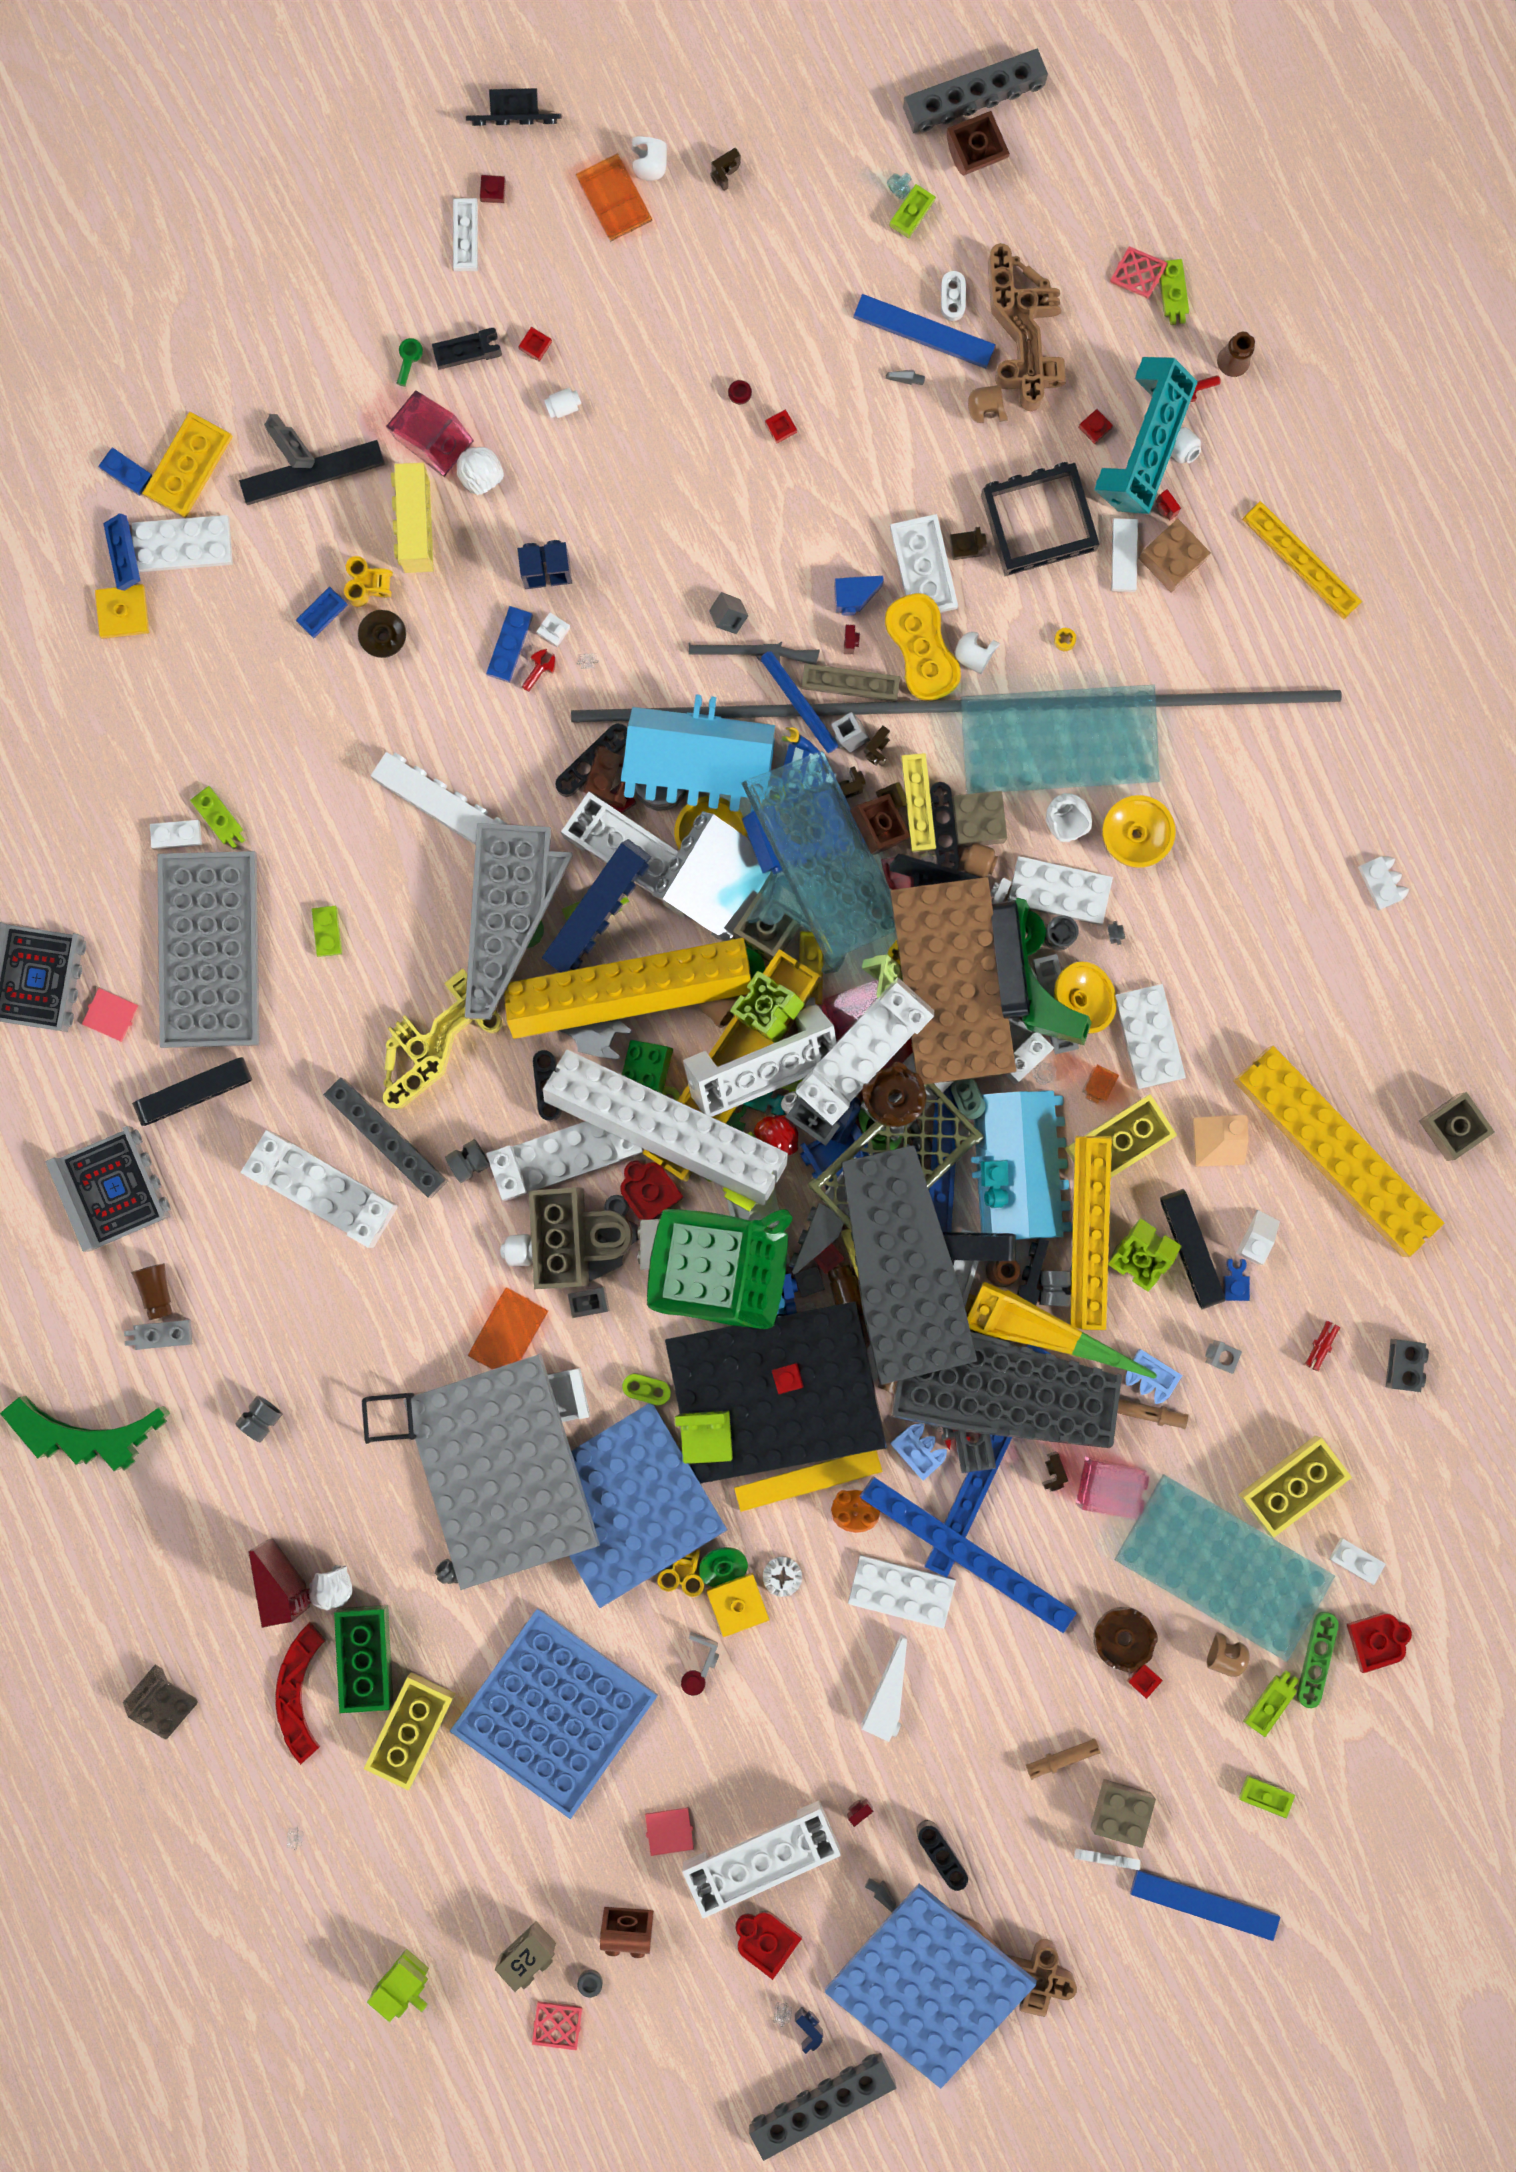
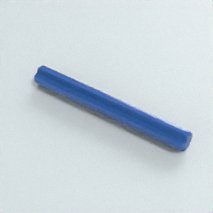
[761,651,838,753]

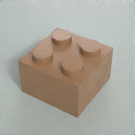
[1138,518,1211,593]

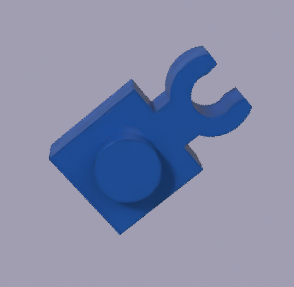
[1223,1259,1250,1301]
[782,1274,798,1315]

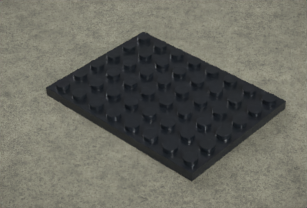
[665,1301,887,1484]

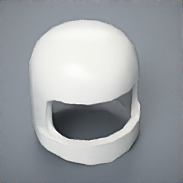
[632,136,667,181]
[955,632,1001,674]

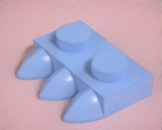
[1126,1349,1183,1404]
[890,1423,947,1481]

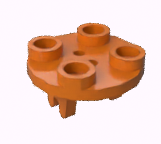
[831,1490,880,1533]

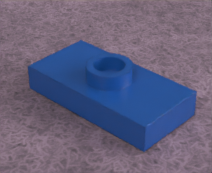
[296,586,348,639]

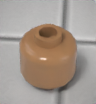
[961,843,998,878]

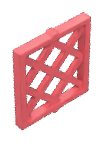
[1110,246,1167,299]
[532,2001,582,2050]

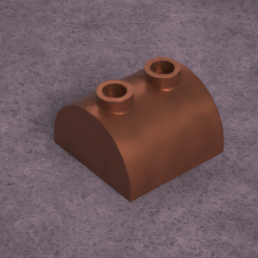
[947,111,1010,176]
[849,794,911,856]
[600,1907,654,1958]

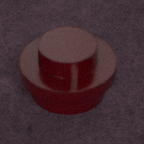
[728,380,752,405]
[681,1670,706,1696]

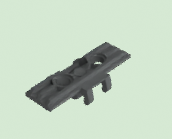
[942,1427,996,1473]

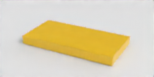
[142,411,233,518]

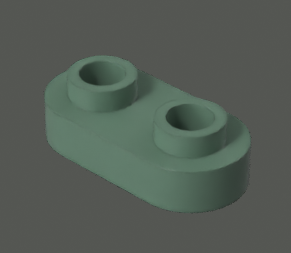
[951,1078,985,1119]

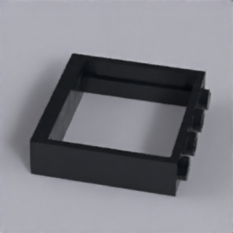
[981,462,1100,576]

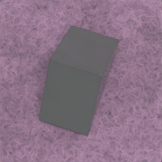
[786,1097,840,1146]
[568,1287,610,1318]

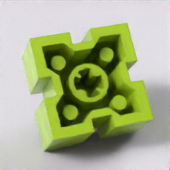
[730,971,805,1043]
[1108,1218,1181,1292]
[367,1949,429,2022]

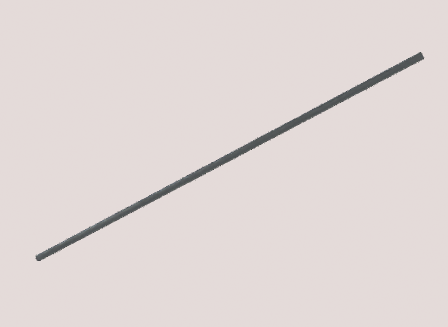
[571,690,1342,722]

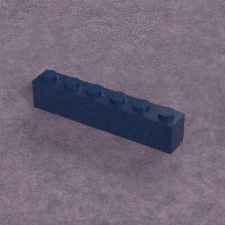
[542,839,651,973]

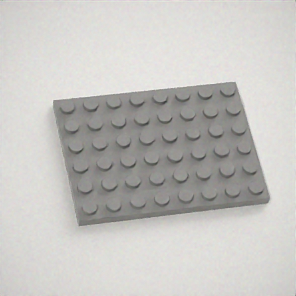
[403,1354,600,1590]

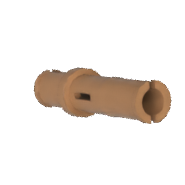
[1117,1399,1188,1429]
[1025,1738,1101,1780]

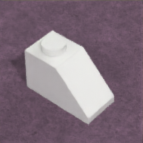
[1236,1210,1280,1265]

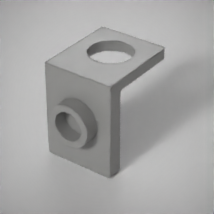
[1205,1340,1242,1374]
[689,1632,719,1678]

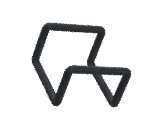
[362,1393,416,1444]

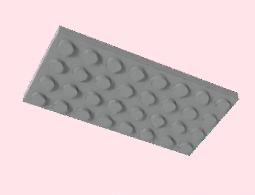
[158,851,259,1048]

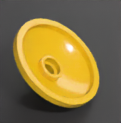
[1102,795,1176,868]
[674,796,747,850]
[1054,962,1117,1034]

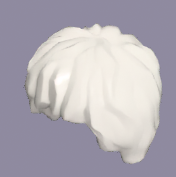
[456,447,504,495]
[1045,793,1092,842]
[309,1565,352,1610]

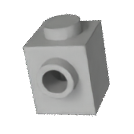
[831,712,871,753]

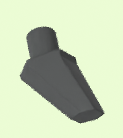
[886,370,925,385]
[865,1878,896,1913]

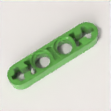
[1297,1612,1339,1709]

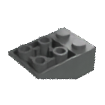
[789,1203,847,1274]

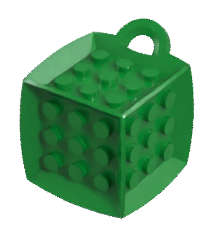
[647,1209,793,1329]

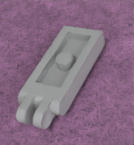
[124,1320,193,1350]

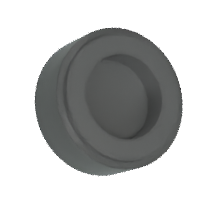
[577,1970,603,1998]

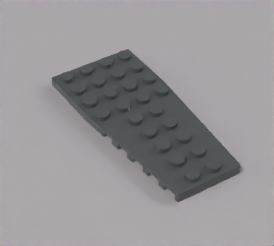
[841,1145,977,1385]
[891,1332,1122,1448]

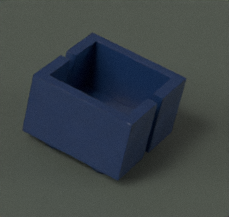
[517,540,572,590]

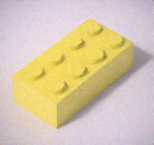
[391,463,434,573]
[1065,1094,1177,1178]
[1238,1436,1352,1538]
[364,1672,456,1791]

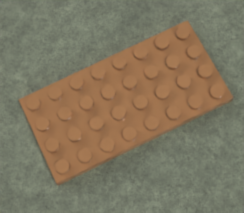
[890,877,1016,1085]

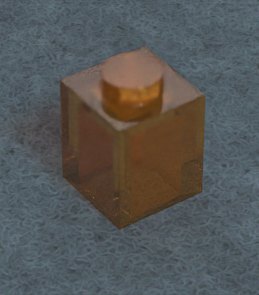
[1081,1064,1119,1104]

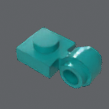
[742,1091,786,1116]
[981,1160,1008,1208]

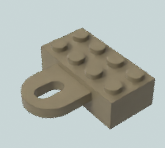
[528,1187,633,1290]

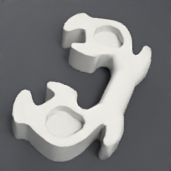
[1074,1848,1141,1870]

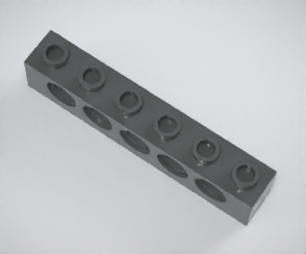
[903,48,1048,133]
[323,1077,448,1198]
[749,2053,897,2161]

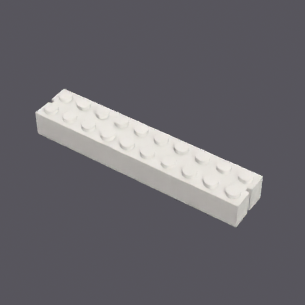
[543,1050,788,1206]

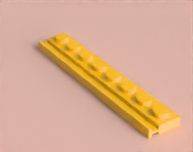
[1070,1136,1112,1330]

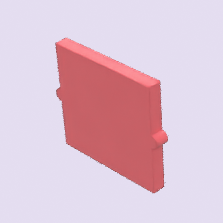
[82,988,139,1042]
[645,1807,694,1856]

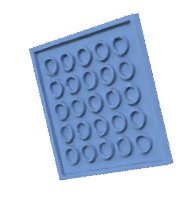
[569,1403,728,1609]
[450,1608,658,1819]
[825,1883,1037,2089]

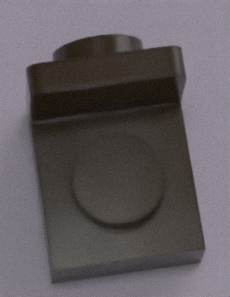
[710,147,741,191]
[949,527,987,560]
[864,725,890,767]
[833,766,866,802]
[1042,1451,1068,1492]

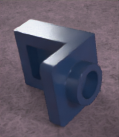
[795,2007,823,2054]

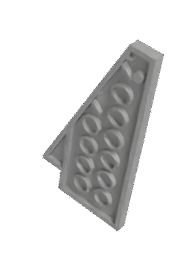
[465,823,573,1020]

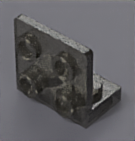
[122,1664,198,1739]

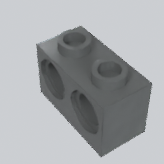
[1385,1339,1429,1392]

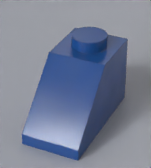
[834,576,884,616]

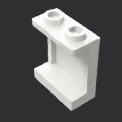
[548,1368,590,1422]

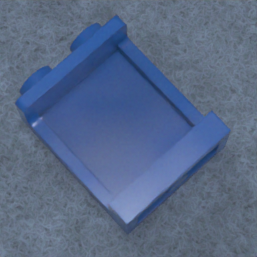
[800,1123,874,1191]

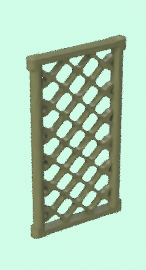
[808,1084,984,1231]

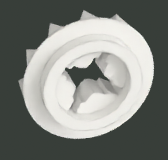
[763,1557,802,1597]

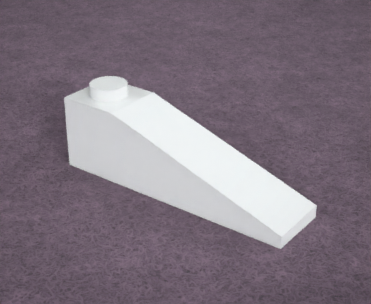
[861,1634,907,1742]

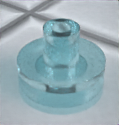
[887,173,912,199]

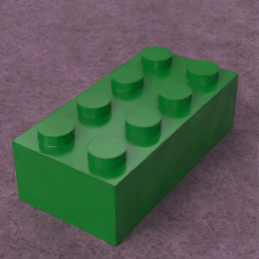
[334,1605,394,1714]

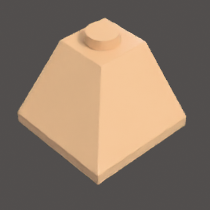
[1193,1115,1249,1167]

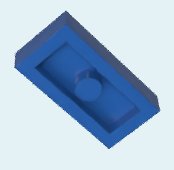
[98,447,152,496]

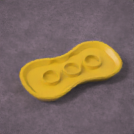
[885,593,961,701]

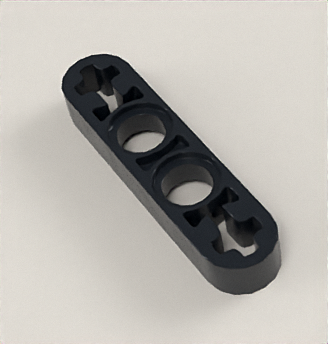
[555,723,627,797]
[930,782,959,870]

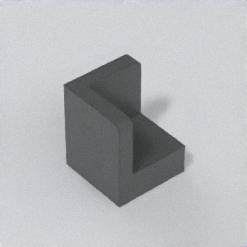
[709,592,749,634]

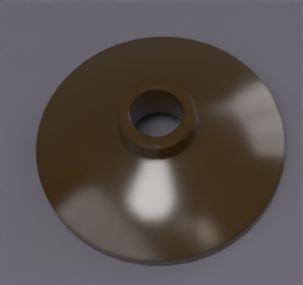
[358,610,406,658]

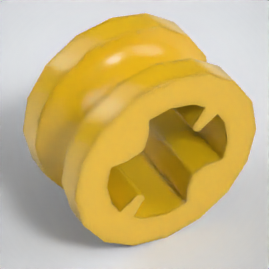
[1054,628,1076,651]

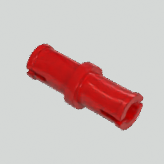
[1304,1321,1340,1372]

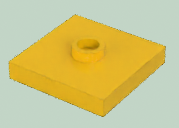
[95,584,150,639]
[706,1573,770,1638]

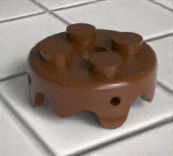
[862,1062,927,1127]
[1093,1607,1158,1672]

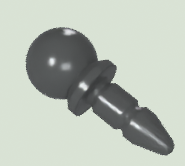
[909,1119,932,1155]

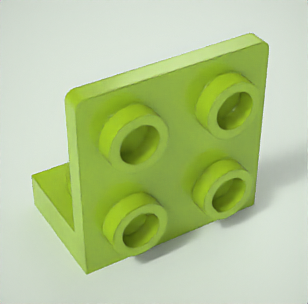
[675,1411,733,1464]

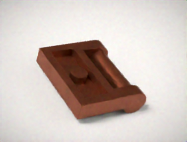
[583,746,627,808]

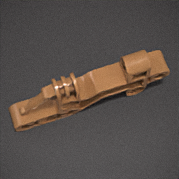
[988,243,1066,411]
[962,1918,1077,2017]

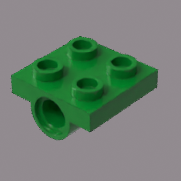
[622,1040,674,1094]

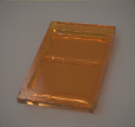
[576,153,653,242]
[468,1287,549,1370]

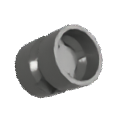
[1044,915,1079,951]
[445,1139,490,1183]
[1039,1271,1072,1306]
[235,1396,283,1443]

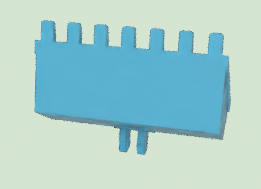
[621,694,775,812]
[971,1091,1072,1240]

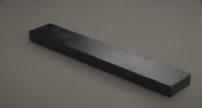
[239,440,385,505]

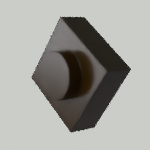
[876,782,908,809]

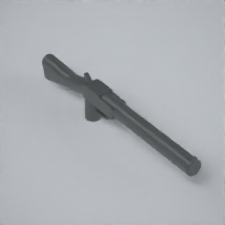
[689,642,820,665]

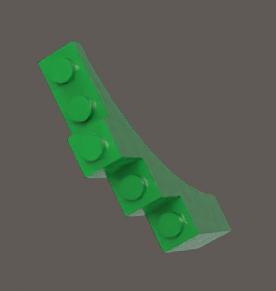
[1016,898,1092,1045]
[0,1396,170,1471]

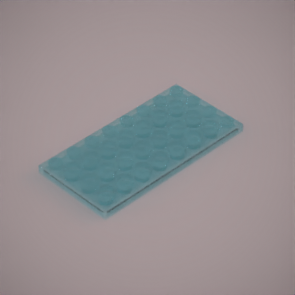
[961,684,1160,794]
[741,751,896,962]
[1114,1474,1336,1662]

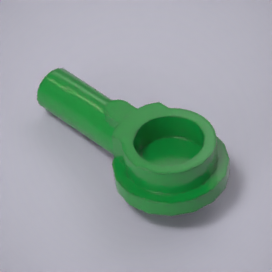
[396,338,423,387]

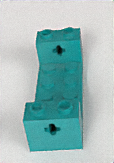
[1094,357,1198,514]

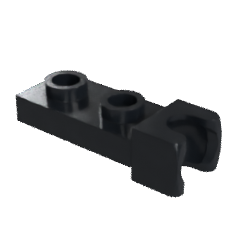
[432,328,502,370]
[1017,1238,1049,1305]

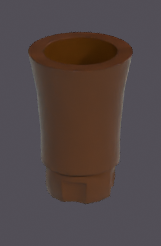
[1217,331,1255,377]
[986,1260,1021,1287]
[131,1263,172,1320]
[828,1265,864,1316]

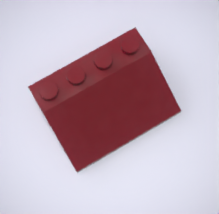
[248,1539,311,1628]

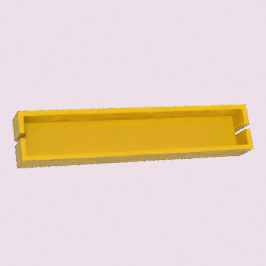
[504,937,752,1039]
[643,949,822,1182]
[1233,1045,1445,1257]

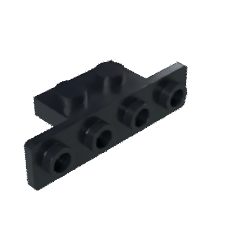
[466,88,562,126]
[889,854,983,887]

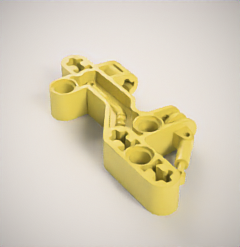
[383,968,504,1110]

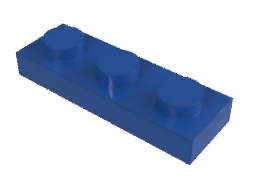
[103,513,141,591]
[486,606,533,683]

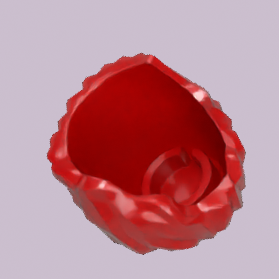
[754,1115,799,1155]

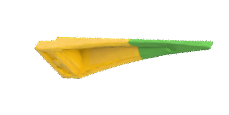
[967,1282,1157,1378]

